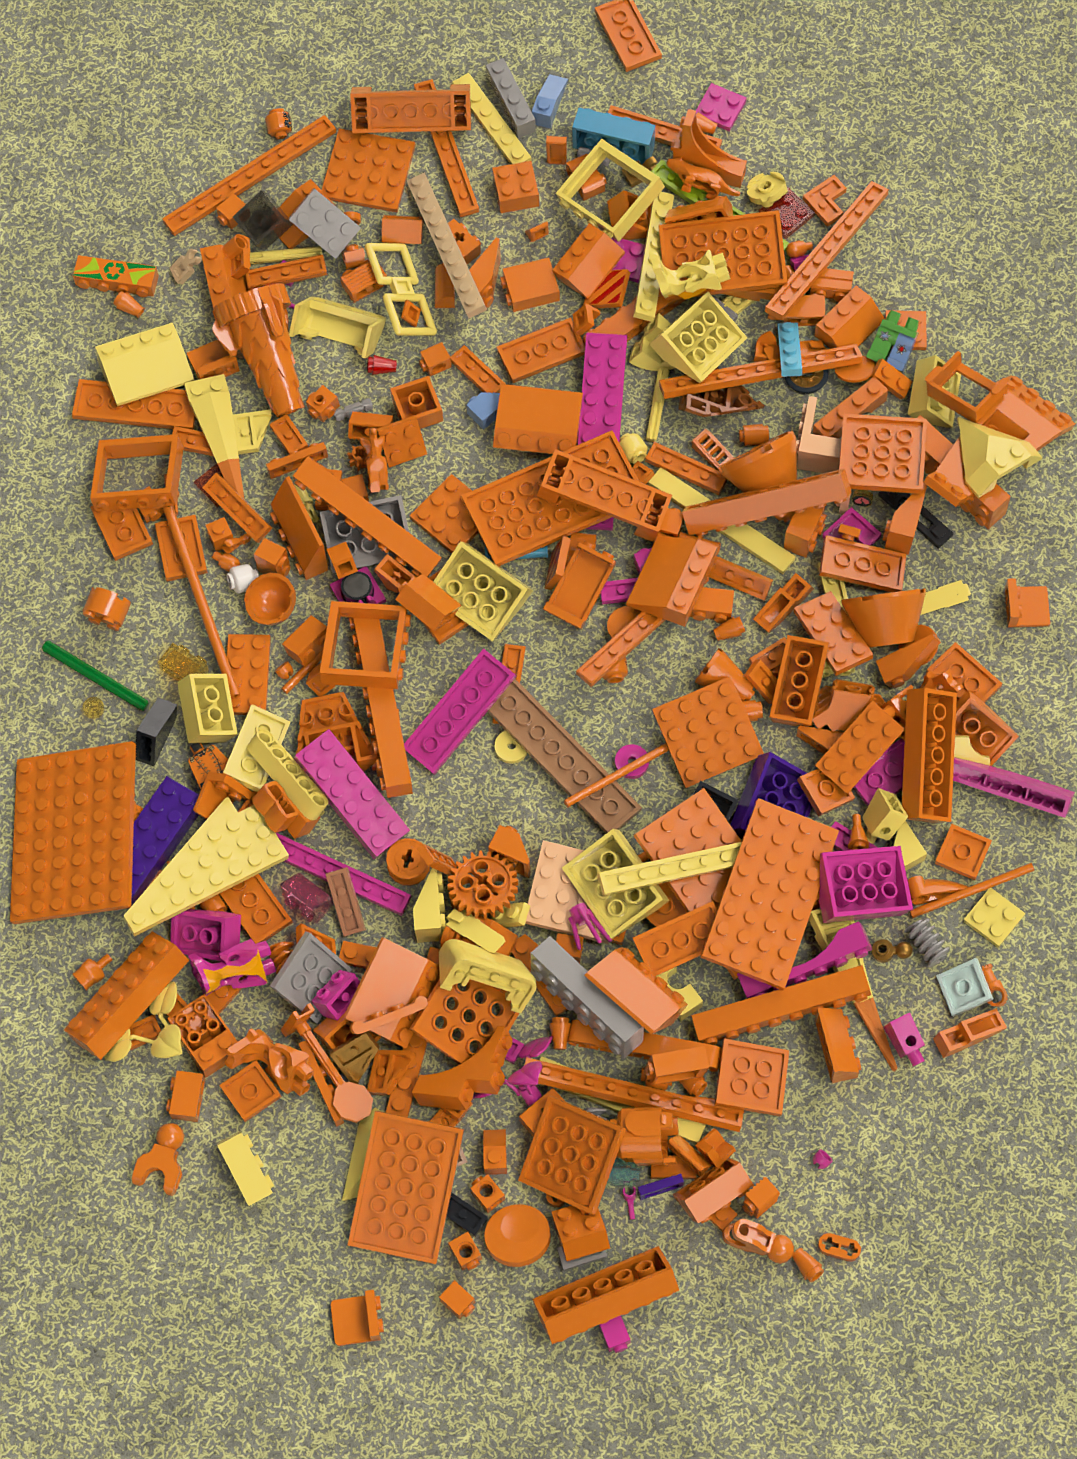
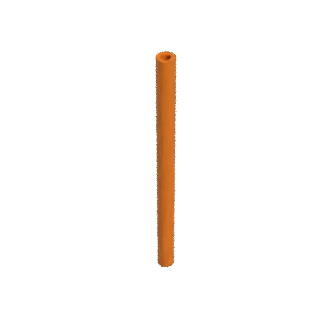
[564,743,669,807]
[909,863,1035,919]

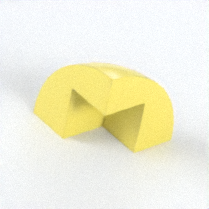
[629,313,675,371]

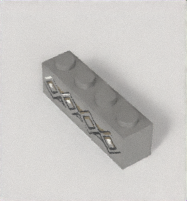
[486,58,536,138]

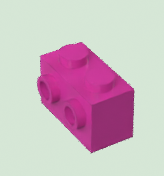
[311,970,360,1021]

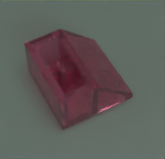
[280,873,334,924]

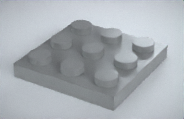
[270,931,352,1024]

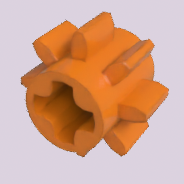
[347,445,366,471]

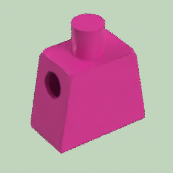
[883,1012,925,1067]

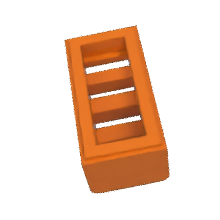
[692,428,734,471]

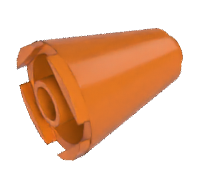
[694,648,755,701]

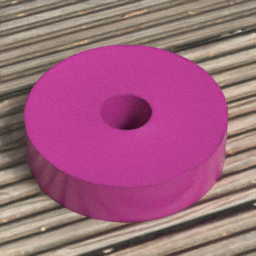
[615,744,649,779]

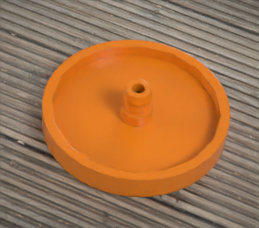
[484,1204,551,1267]

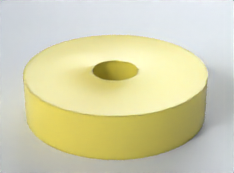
[495,731,528,764]

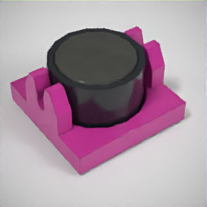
[330,566,386,619]

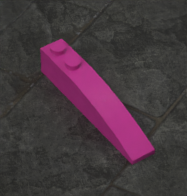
[953,757,1075,818]

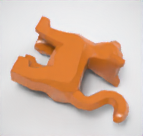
[360,427,389,493]

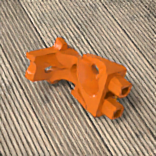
[881,669,963,740]
[225,1028,314,1096]

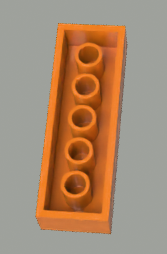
[917,415,1011,530]
[902,688,957,823]
[64,931,189,1060]
[533,1246,679,1344]

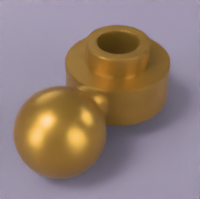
[872,939,913,963]

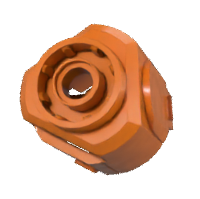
[610,1106,679,1166]

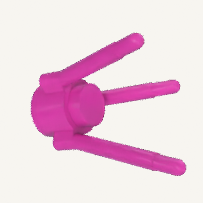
[568,903,612,950]

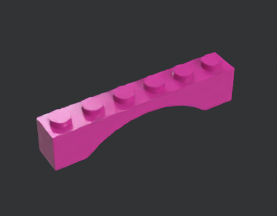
[737,921,873,999]

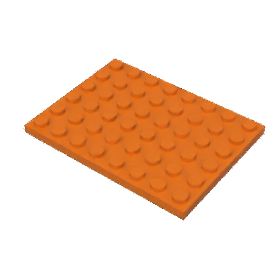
[10,741,136,924]

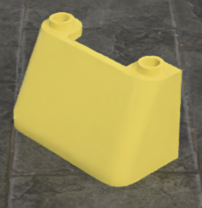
[439,939,537,1013]

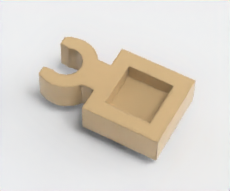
[169,248,202,285]

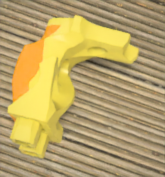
[649,250,731,299]

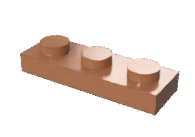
[326,867,366,936]

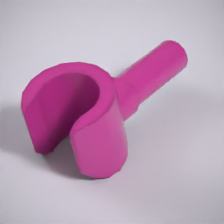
[623,1186,636,1220]

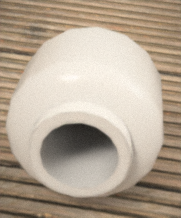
[226,564,259,593]

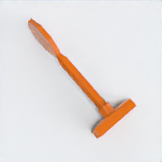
[281,1003,373,1123]

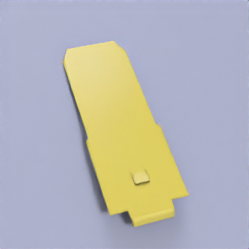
[921,580,971,615]
[446,909,506,953]

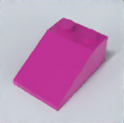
[171,909,241,962]

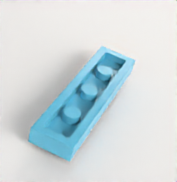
[778,322,802,377]

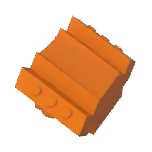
[813,679,886,732]

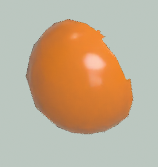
[244,572,296,626]

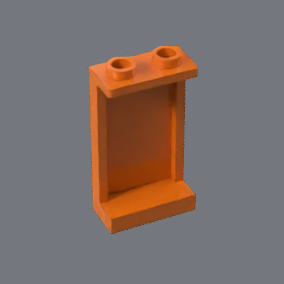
[543,541,616,630]

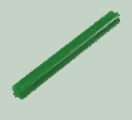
[42,640,149,711]

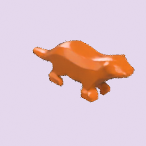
[666,157,740,199]

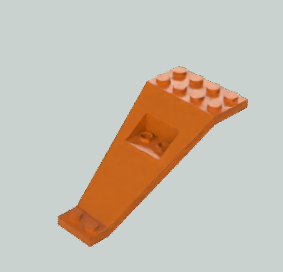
[923,375,1076,507]

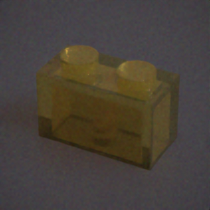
[158,642,209,681]

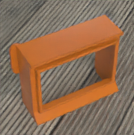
[925,351,1009,424]

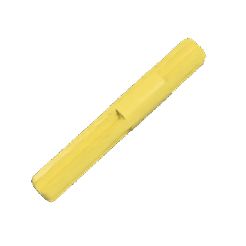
[250,246,323,264]
[646,367,669,442]

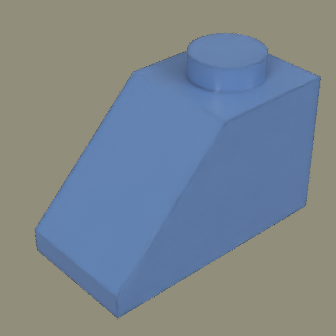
[466,392,500,430]

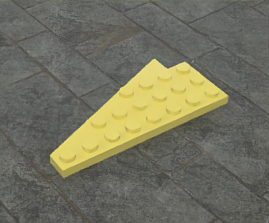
[124,797,289,937]

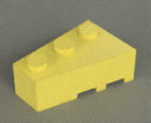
[217,1131,274,1206]

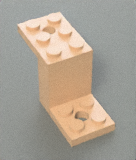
[796,396,852,514]

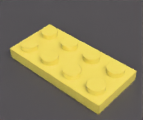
[223,704,290,792]

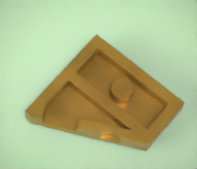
[329,1031,379,1084]

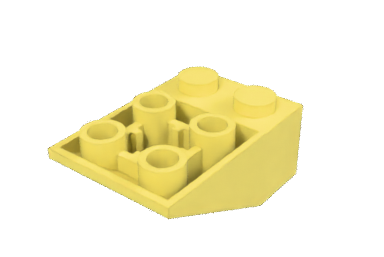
[413,868,446,943]

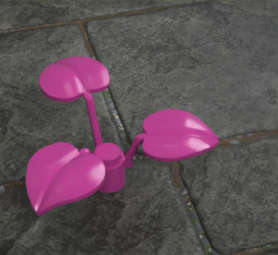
[472,1036,552,1106]

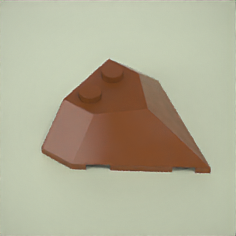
[678,367,765,417]

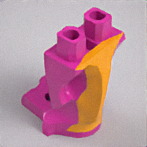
[188,939,276,996]

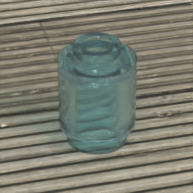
[608,1162,640,1186]

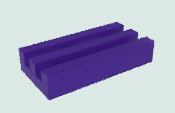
[638,1174,684,1200]

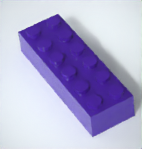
[131,776,199,906]

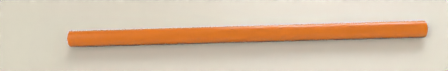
[163,499,240,699]

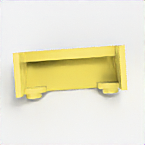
[289,297,386,358]

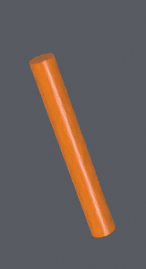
[281,650,323,694]

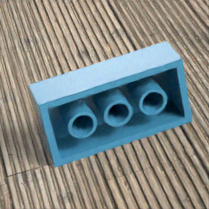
[572,108,655,164]

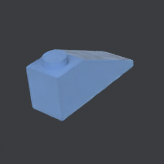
[532,74,568,129]

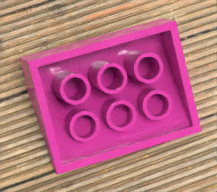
[819,846,913,923]

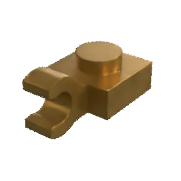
[621,156,657,188]

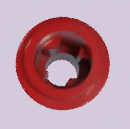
[367,355,397,375]

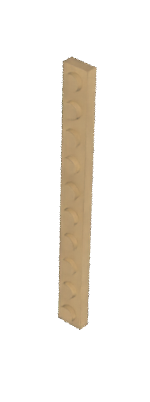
[407,172,487,318]

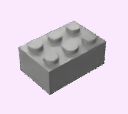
[288,188,361,259]

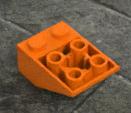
[167,994,238,1078]

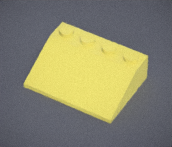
[650,292,747,383]
[95,323,194,406]
[433,541,533,641]
[562,829,670,939]

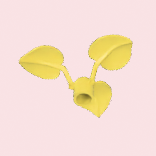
[104,981,183,1062]

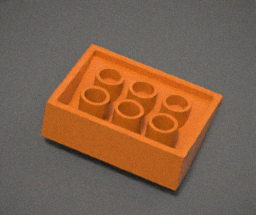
[493,384,583,454]
[269,476,329,580]
[626,536,717,627]
[343,937,440,1049]
[584,947,688,1034]

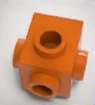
[306,385,340,422]

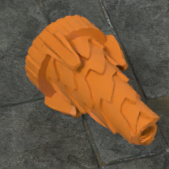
[211,283,305,417]

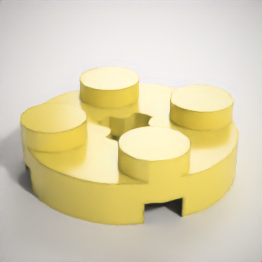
[747,172,788,208]

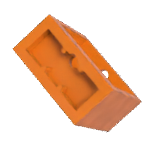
[644,1046,709,1086]

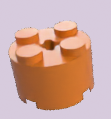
[82,587,131,631]

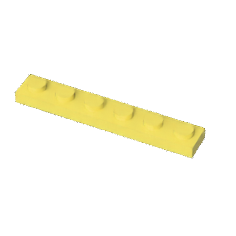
[452,73,532,164]

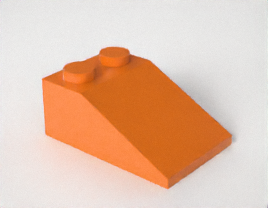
[265,179,335,249]
[469,237,501,308]
[882,482,927,555]
[955,690,1019,766]

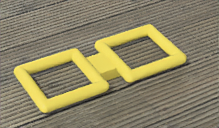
[365,243,437,336]

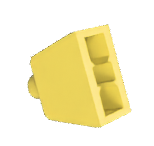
[863,788,908,844]

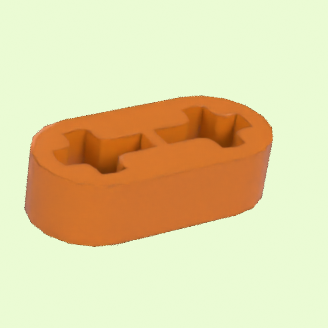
[818,1233,861,1262]

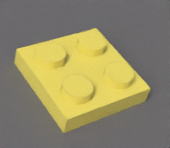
[963,888,1025,948]

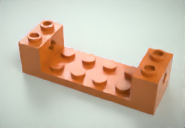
[350,84,472,133]
[536,449,672,542]

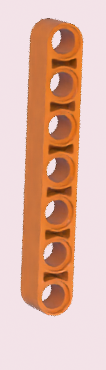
[567,1020,722,1072]

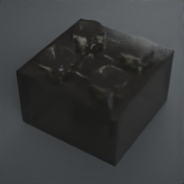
[233,190,293,251]

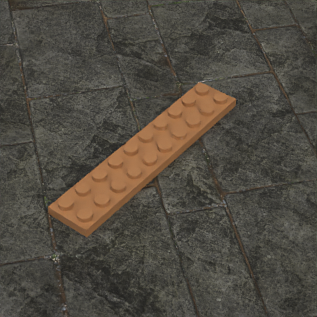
[487,679,642,834]

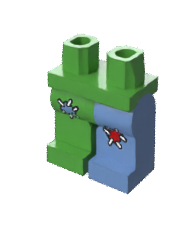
[866,310,919,372]

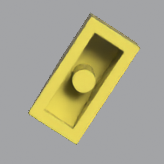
[894,821,927,871]

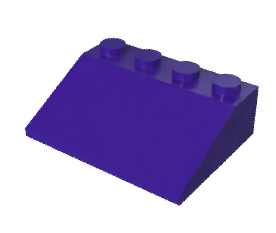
[730,752,812,839]

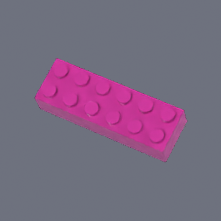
[294,729,410,860]

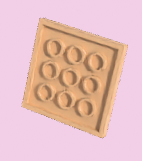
[525,840,609,944]

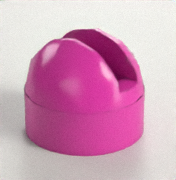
[813,1149,833,1169]

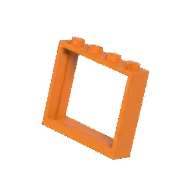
[90,434,184,511]
[320,601,411,689]

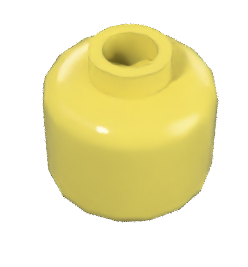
[619,433,648,464]

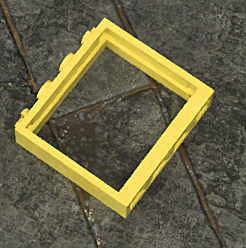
[556,139,665,242]

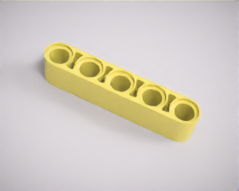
[247,729,328,820]

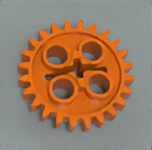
[447,851,519,919]

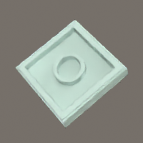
[936,958,993,1017]

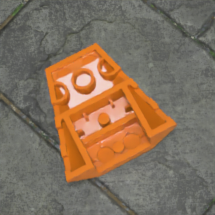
[296,692,378,772]

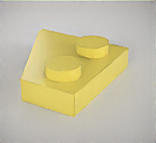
[233,409,272,455]

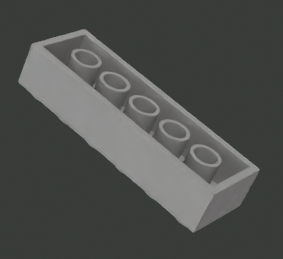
[531,936,644,1059]

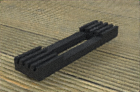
[878,491,953,549]

